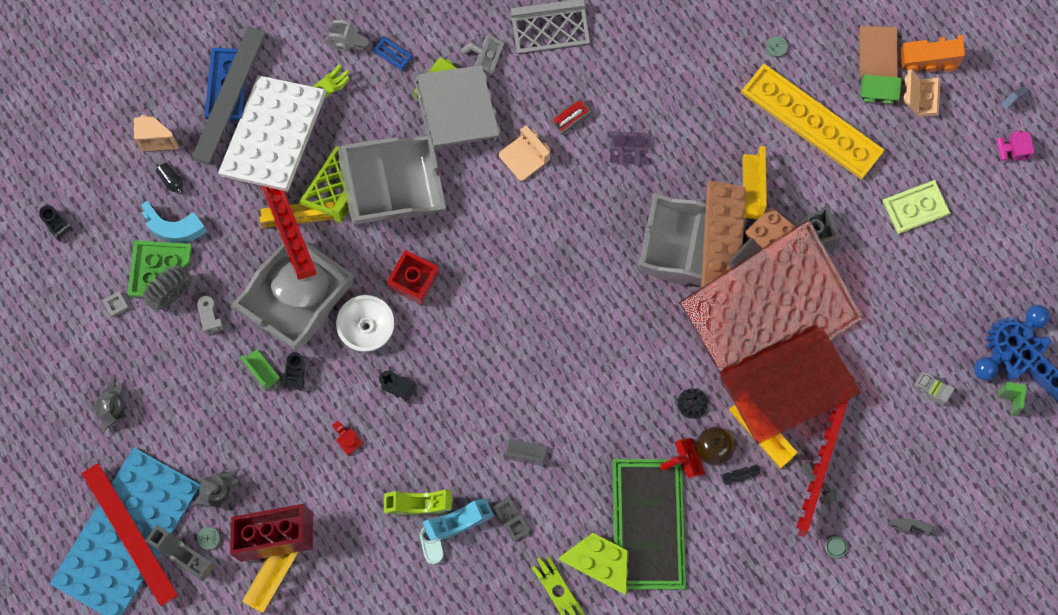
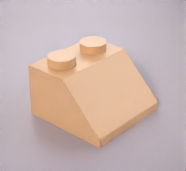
[134,115,179,152]

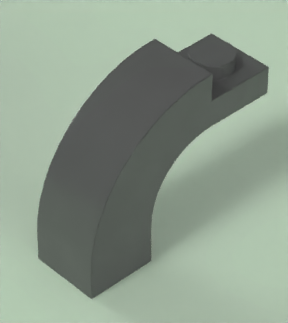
[145,525,215,582]

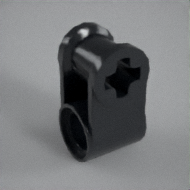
[39,205,74,242]
[282,352,306,391]
[379,371,417,403]

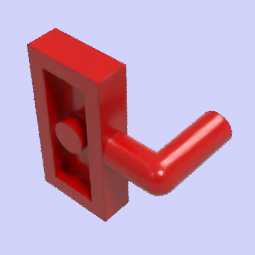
[660,438,706,479]

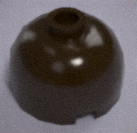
[696,426,735,466]

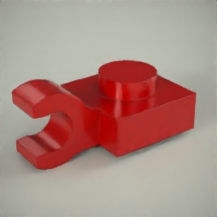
[332,421,363,456]

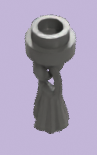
[800,462,837,505]

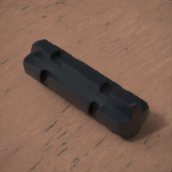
[722,464,760,485]

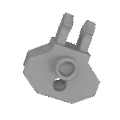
[324,20,369,51]

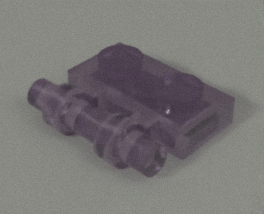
[610,131,649,165]

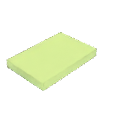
[883,180,950,234]

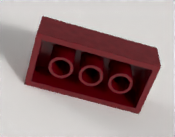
[230,504,313,562]

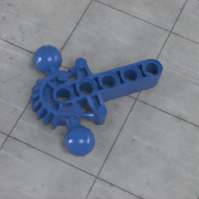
[974,305,1058,401]

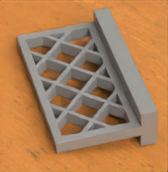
[511,0,590,54]

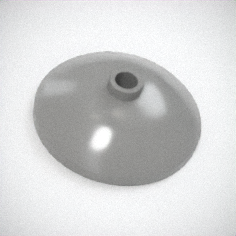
[270,259,329,309]

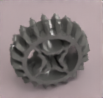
[143,265,192,311]

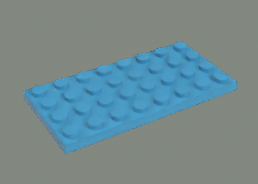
[49,448,200,615]

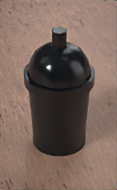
[156,163,183,194]

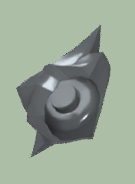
[92,376,127,435]
[191,468,240,509]

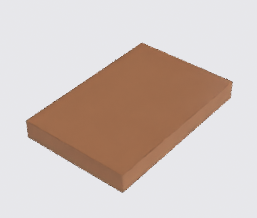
[859,26,897,80]

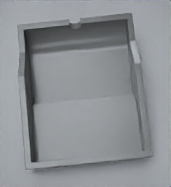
[338,135,446,225]
[638,193,747,286]
[232,241,354,352]

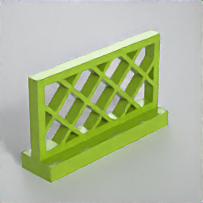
[300,146,349,223]

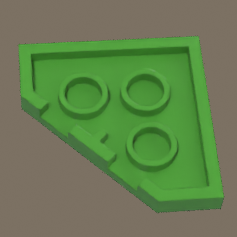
[128,240,192,298]

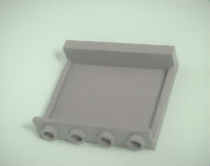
[414,65,500,151]

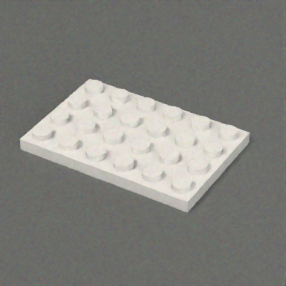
[218,76,326,192]

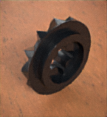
[677,387,709,419]

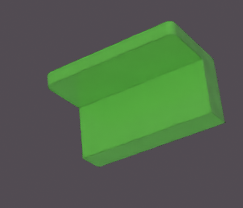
[240,349,281,391]
[998,382,1027,416]

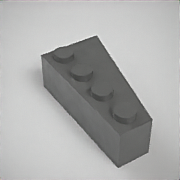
[760,205,841,266]

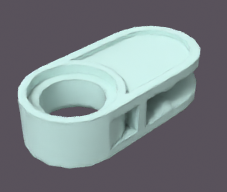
[420,527,443,565]

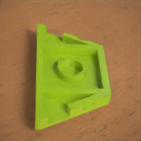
[558,533,629,595]

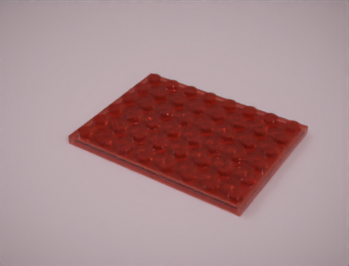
[679,220,863,401]

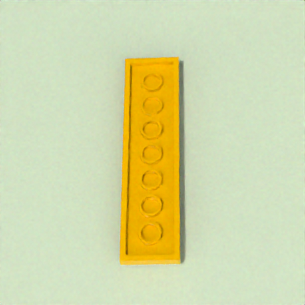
[741,64,884,180]

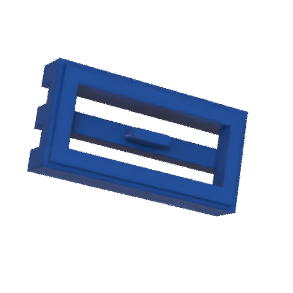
[373,36,413,72]

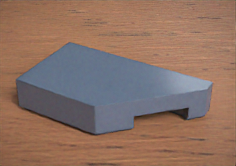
[1001,86,1029,110]

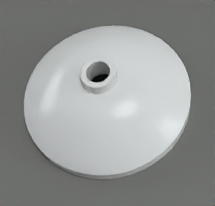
[336,295,394,352]

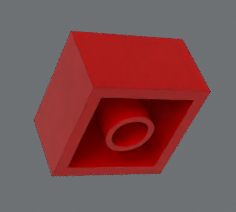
[386,250,440,306]

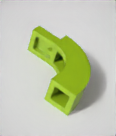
[384,489,452,515]

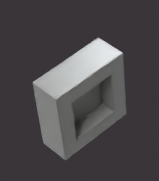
[102,291,129,317]

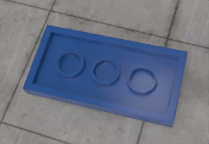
[204,48,247,121]

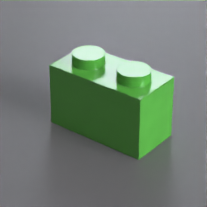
[860,74,902,104]

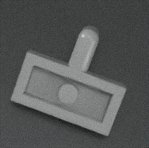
[461,34,504,76]

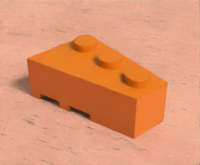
[901,35,965,72]

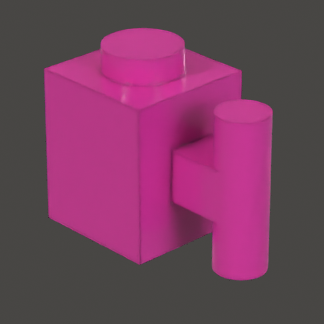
[996,131,1035,161]

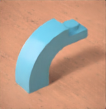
[141,201,207,243]
[423,498,494,541]

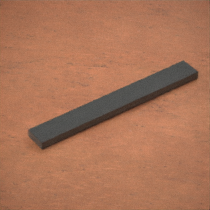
[192,26,266,165]

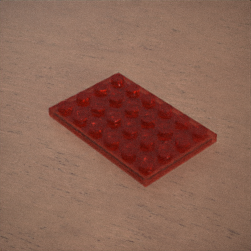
[720,327,861,445]

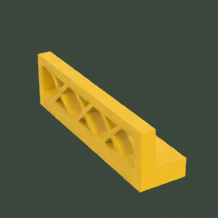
[742,146,767,219]
[259,201,335,228]
[729,394,798,469]
[242,552,298,613]

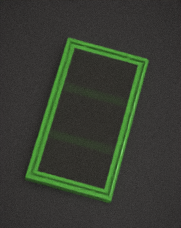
[612,459,686,591]

